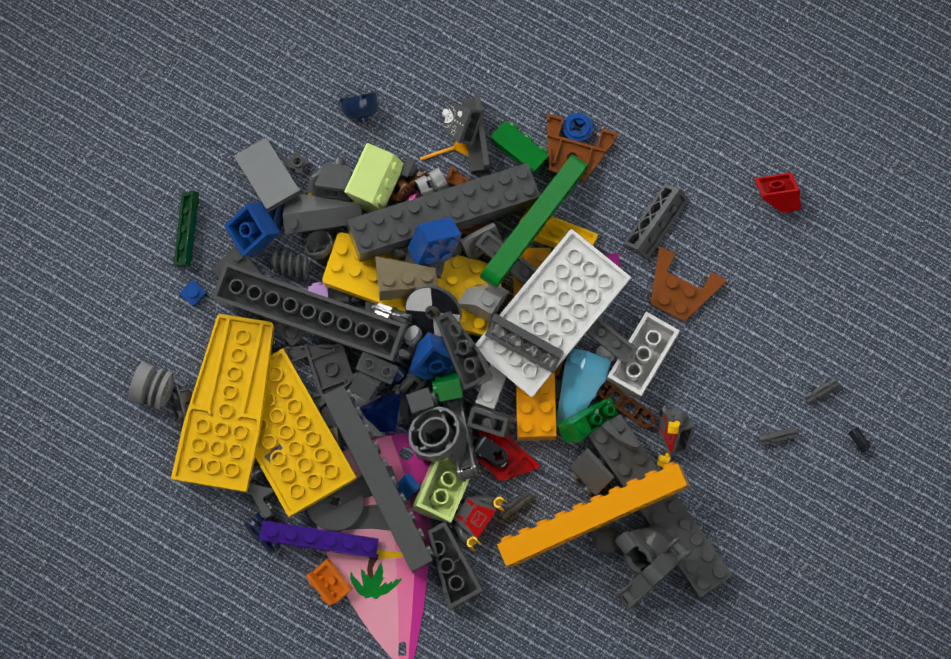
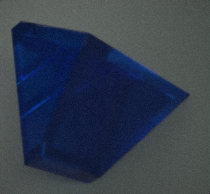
[360,394,401,433]

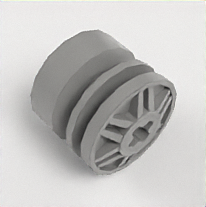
[129,362,175,411]

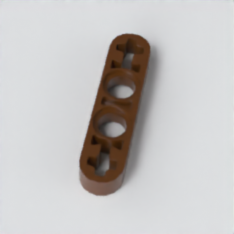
[596,380,655,429]

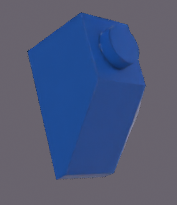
[409,332,455,380]

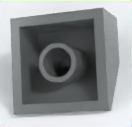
[569,448,614,497]

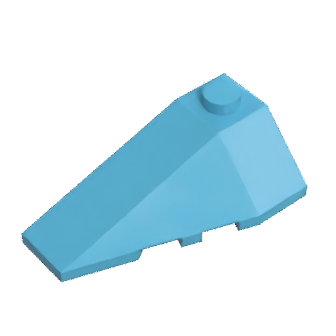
[556,348,611,427]

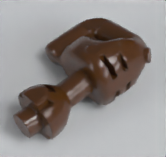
[390,171,428,203]

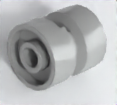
[415,168,449,196]

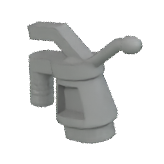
[399,325,425,362]

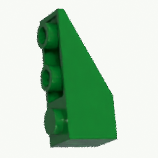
[557,397,618,442]

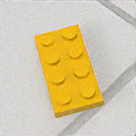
[520,208,598,248]

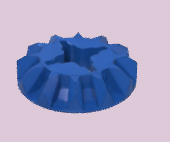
[563,113,593,142]

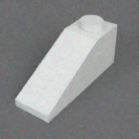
[475,364,507,410]

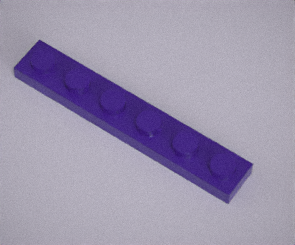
[259,520,379,559]

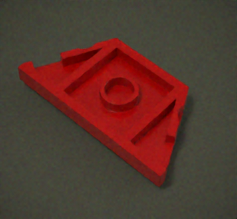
[475,430,540,482]

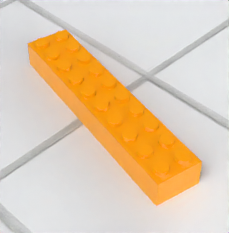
[513,248,556,441]
[497,462,691,567]

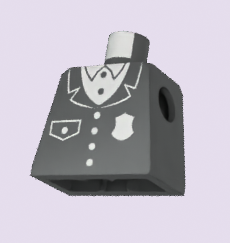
[442,103,484,145]

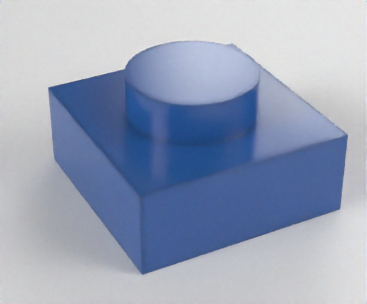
[179,280,207,307]
[397,473,421,501]

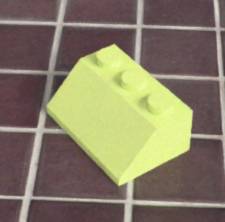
[344,143,405,212]
[411,458,470,523]

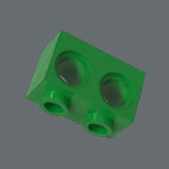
[432,371,463,402]

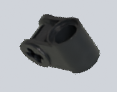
[473,434,508,468]

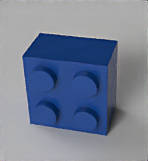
[224,202,280,257]
[407,217,462,265]

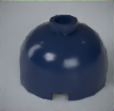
[339,92,378,123]

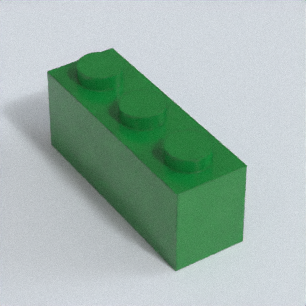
[491,120,549,177]

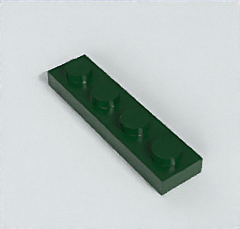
[173,191,199,268]

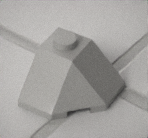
[458,284,510,323]

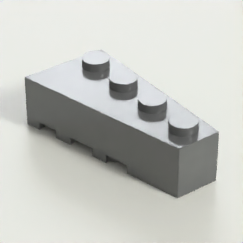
[428,522,486,611]

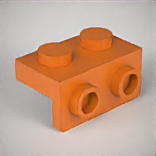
[306,558,354,606]

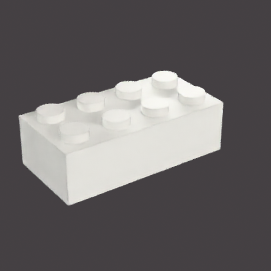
[607,312,679,400]

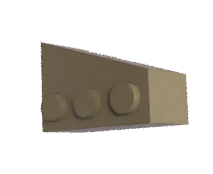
[375,256,438,301]

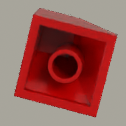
[754,172,801,213]

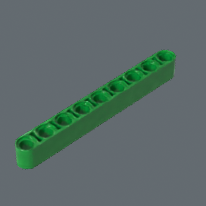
[480,155,588,288]

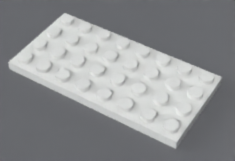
[475,229,631,398]

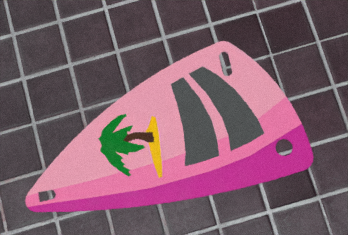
[317,433,431,659]

